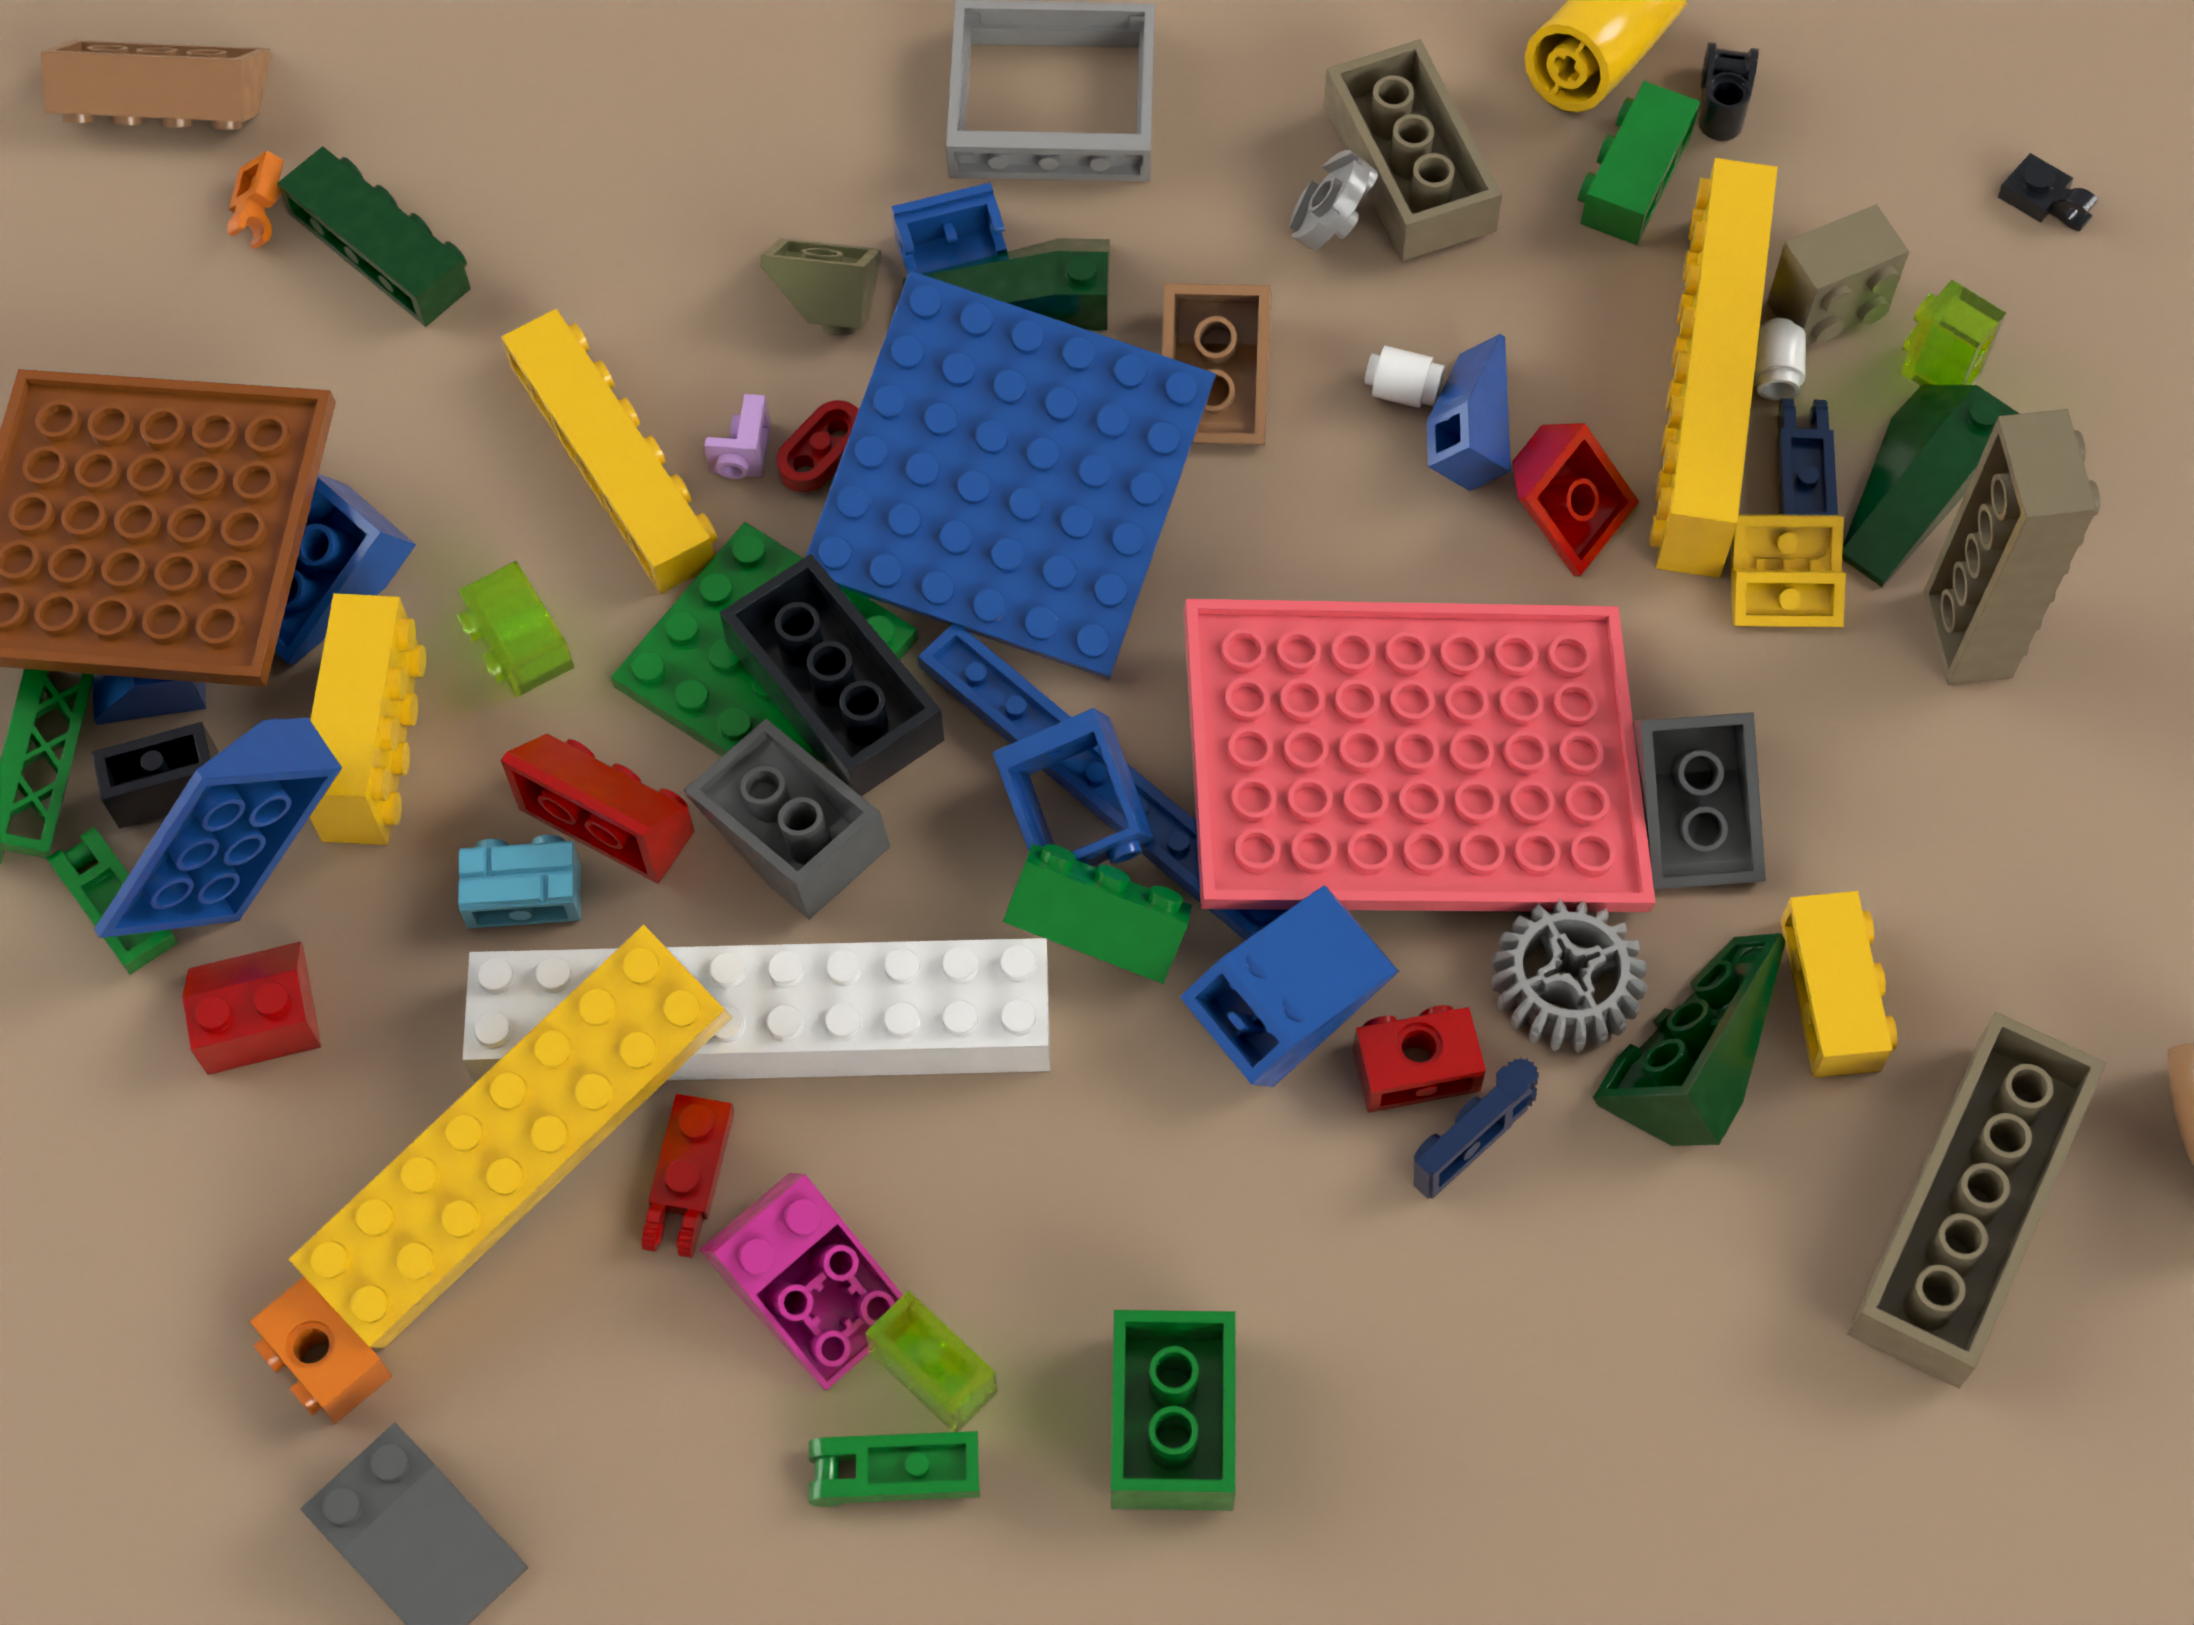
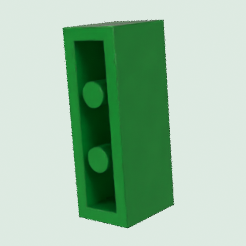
[1577,81,1701,245]
[1002,843,1192,984]

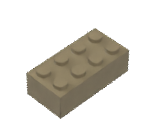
[1324,39,1502,262]

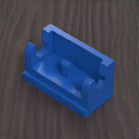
[891,182,1007,276]

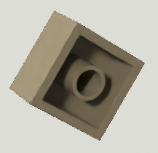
[1767,204,1909,346]

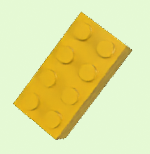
[309,593,426,845]

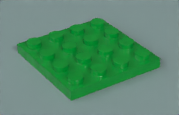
[611,522,918,761]

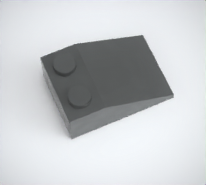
[1633,712,1766,889]
[684,719,890,920]
[300,1422,528,1625]

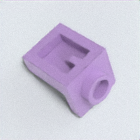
[704,394,772,479]

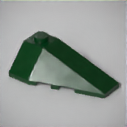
[903,238,1110,331]
[1842,384,2020,587]
[1593,933,1786,1146]

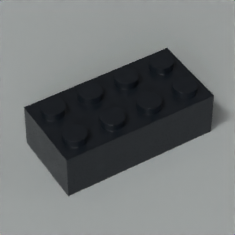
[719,554,945,796]

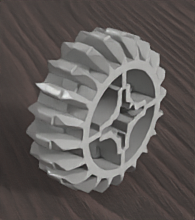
[1491,899,1647,1053]

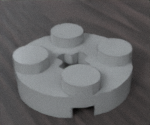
[1289,150,1378,251]

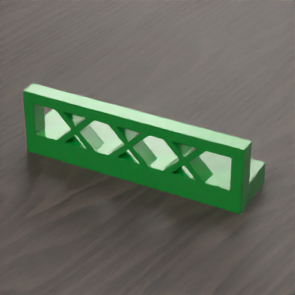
[0,669,95,864]

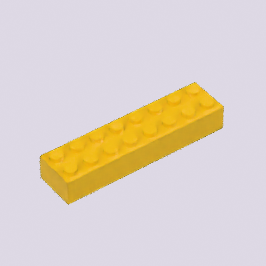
[1649,158,1778,578]
[288,925,733,1348]

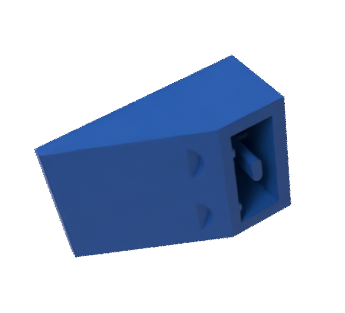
[1180,885,1399,1087]

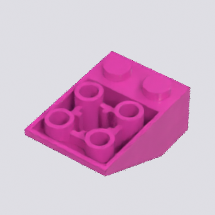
[699,1172,916,1390]

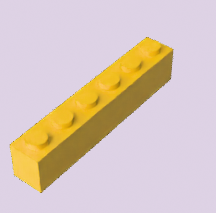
[501,308,718,595]

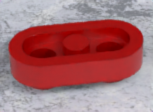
[776,400,859,492]

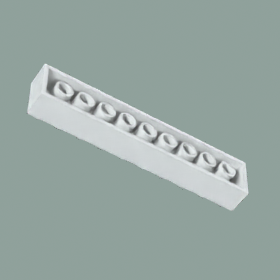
[462,938,1050,1084]

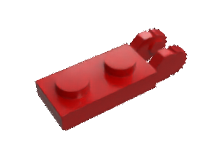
[641,1093,734,1258]

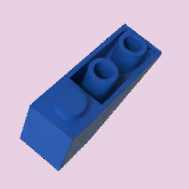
[1427,334,1511,491]

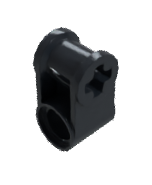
[1698,42,1759,141]

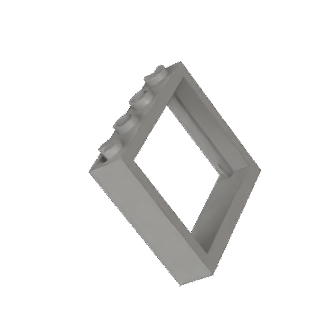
[946,0,1155,181]

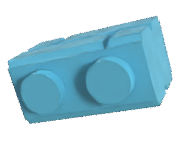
[458,835,581,929]

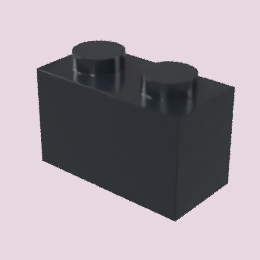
[91,722,219,829]

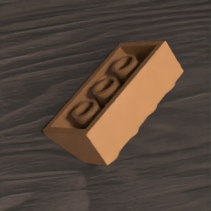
[41,40,270,130]

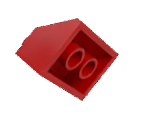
[500,733,695,884]

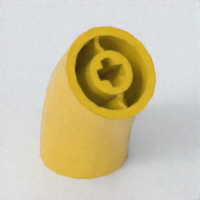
[1524,0,1688,112]

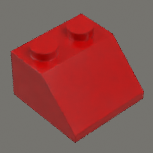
[182,941,321,1075]

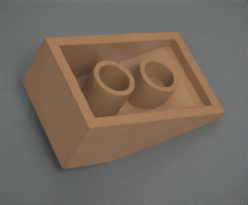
[1162,283,1272,445]

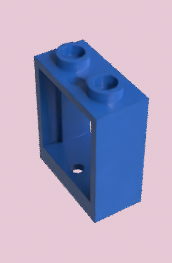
[992,708,1155,866]

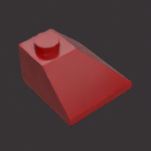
[1512,423,1639,576]

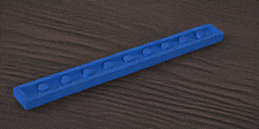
[917,624,1288,940]

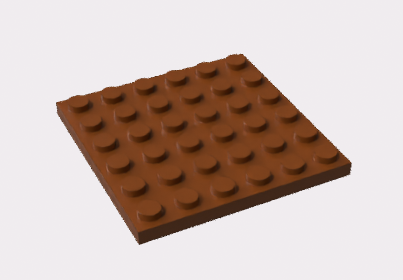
[0,369,336,687]

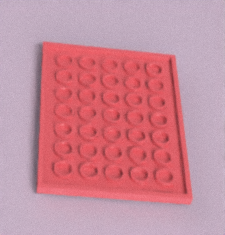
[1184,599,1655,912]

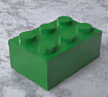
[1111,1310,1236,1511]

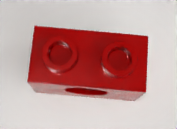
[1352,1005,1486,1113]

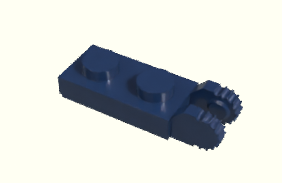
[1776,398,1838,515]
[1413,1057,1539,1199]

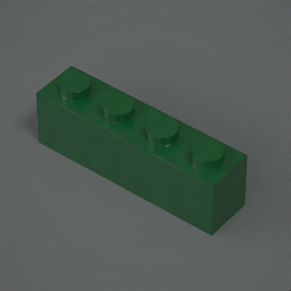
[277,146,471,327]

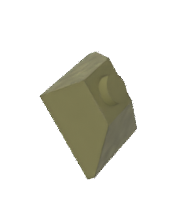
[760,238,881,335]

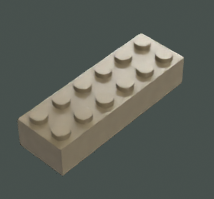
[1924,409,2100,685]
[1847,1012,2107,1389]

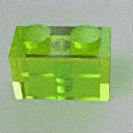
[1901,280,2006,386]
[457,560,574,698]
[865,1290,998,1432]

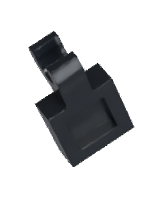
[1998,153,2098,232]

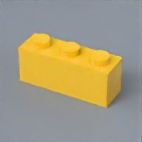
[1780,891,1898,1078]

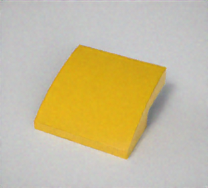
[1731,514,1846,627]

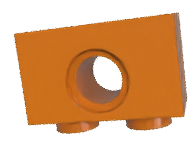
[249,1277,392,1424]

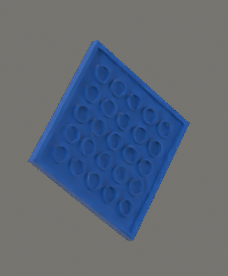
[806,270,1216,680]

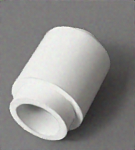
[1753,318,1806,401]
[1364,345,1445,409]

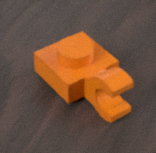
[227,151,284,249]

